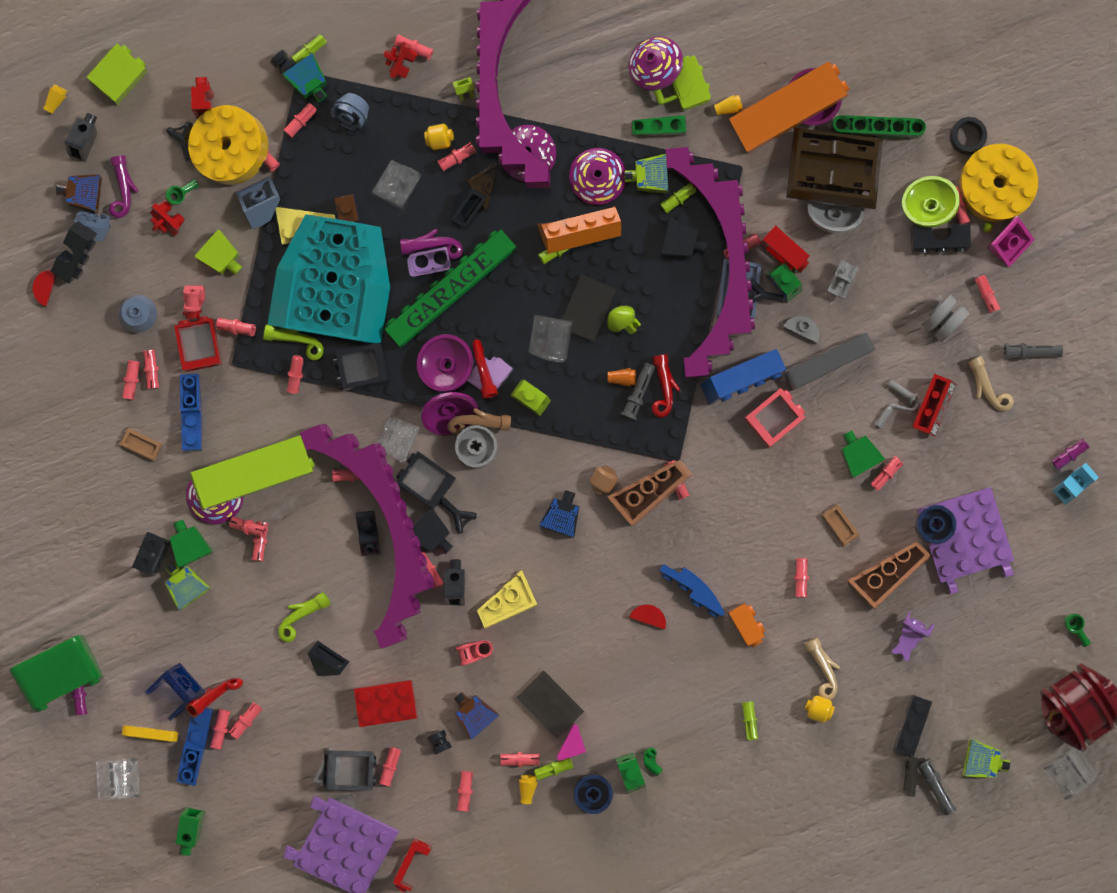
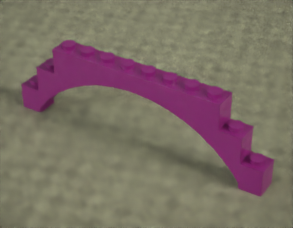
[476,0,550,188]
[665,147,755,379]
[300,424,434,649]

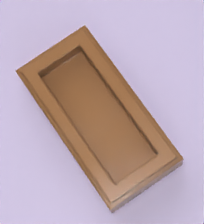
[120,428,163,462]
[821,504,859,546]

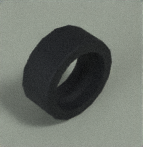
[950,117,987,155]

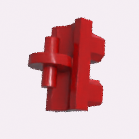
[383,41,417,79]
[150,201,185,237]

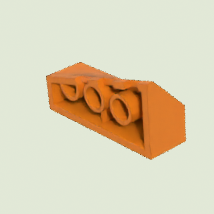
[537,207,621,254]

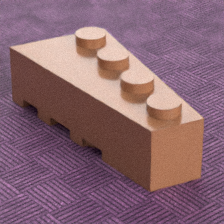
[607,460,693,526]
[848,542,931,611]

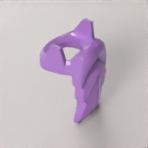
[892,612,935,661]

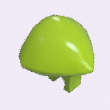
[607,306,641,335]

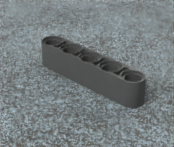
[784,332,875,391]

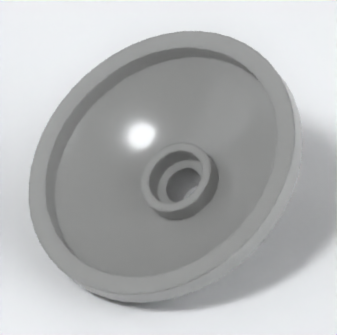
[807,188,865,233]

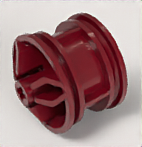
[1040,663,1117,752]

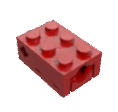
[354,680,418,727]

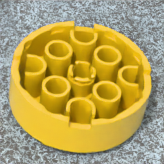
[188,105,268,185]
[959,144,1038,223]

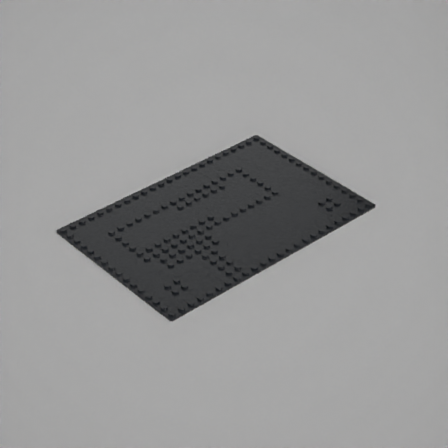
[232,76,743,461]

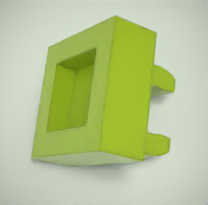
[453,77,475,101]

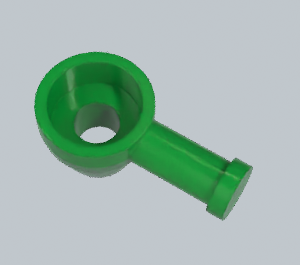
[165,179,199,205]
[1064,613,1091,647]

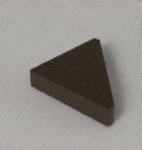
[466,162,498,211]

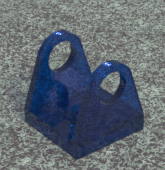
[145,663,205,722]

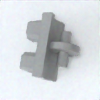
[827,260,859,299]

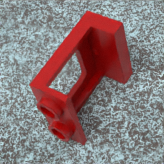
[393,838,433,893]

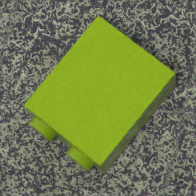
[87,43,148,105]

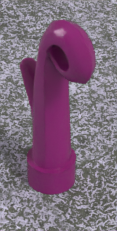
[109,155,138,218]
[400,229,463,259]

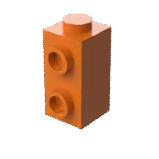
[728,603,765,647]

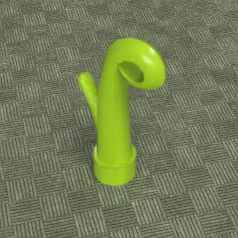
[263,325,323,360]
[278,592,331,642]

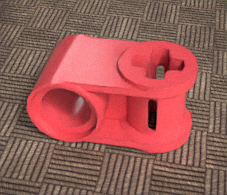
[183,285,205,312]
[455,640,494,666]

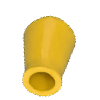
[43,84,68,114]
[714,95,743,116]
[519,775,538,804]

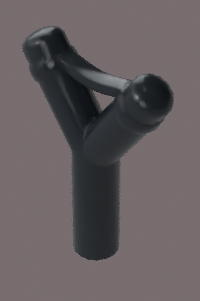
[166,121,193,161]
[748,279,784,303]
[439,497,477,534]

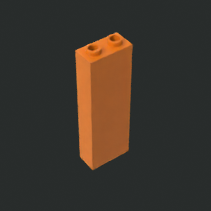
[729,61,850,153]

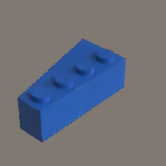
[700,349,786,405]

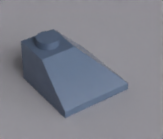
[236,176,280,229]

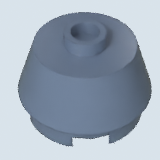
[331,93,369,131]
[73,211,111,241]
[119,295,157,333]

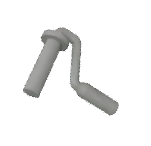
[875,380,920,428]

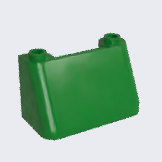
[9,635,104,713]

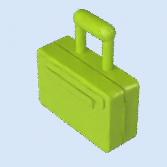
[653,55,711,112]

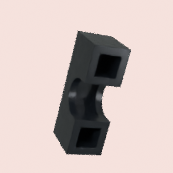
[50,221,97,284]
[911,224,971,254]
[893,695,932,757]

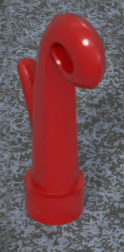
[473,339,498,398]
[652,354,680,417]
[186,678,243,717]

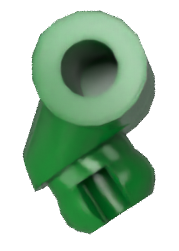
[644,747,663,776]

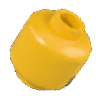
[424,124,454,150]
[805,695,835,723]

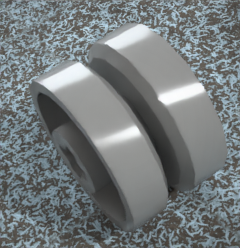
[922,294,970,343]
[455,425,498,469]

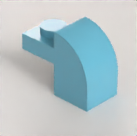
[1052,463,1099,505]

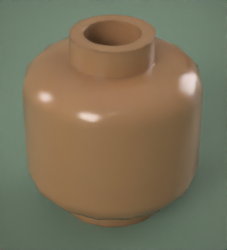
[590,465,618,495]

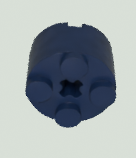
[915,505,957,545]
[574,774,613,814]

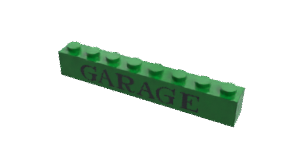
[385,230,516,348]

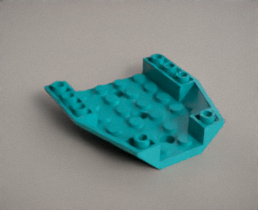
[267,214,390,343]

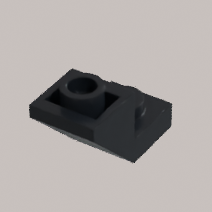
[355,510,381,556]

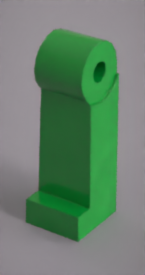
[632,115,686,137]

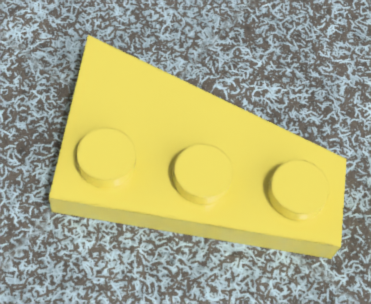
[276,207,339,245]
[477,570,538,629]

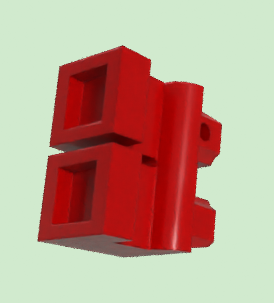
[191,77,214,118]

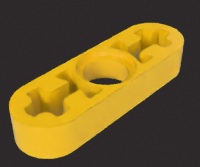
[122,725,179,742]

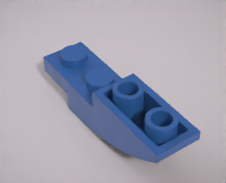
[180,374,203,452]
[659,564,724,618]
[176,707,213,786]

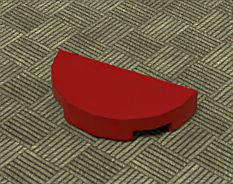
[32,269,56,307]
[629,604,666,630]

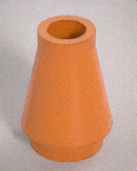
[608,368,636,387]

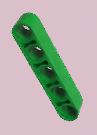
[831,115,926,139]

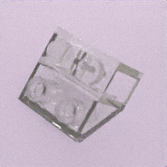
[529,315,573,363]

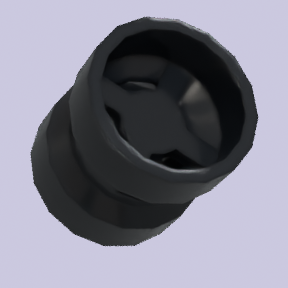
[270,50,297,77]
[427,730,452,755]

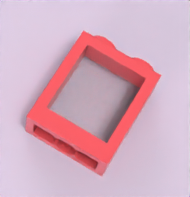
[744,388,806,448]

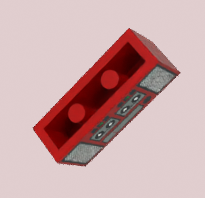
[913,374,957,437]

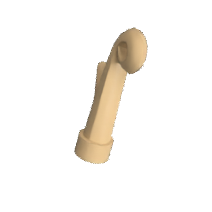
[968,355,1014,411]
[804,637,840,700]

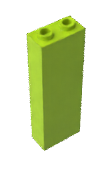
[190,436,315,511]

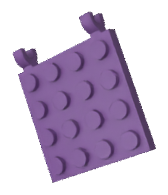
[917,487,1014,595]
[284,796,398,893]

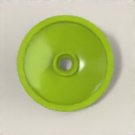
[902,176,960,227]

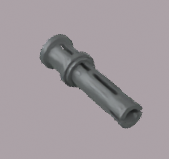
[1003,343,1063,360]
[620,363,656,421]
[915,758,956,816]

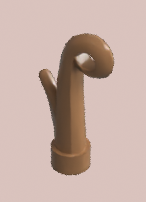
[447,408,511,434]

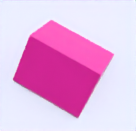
[987,216,1035,267]
[556,723,586,760]

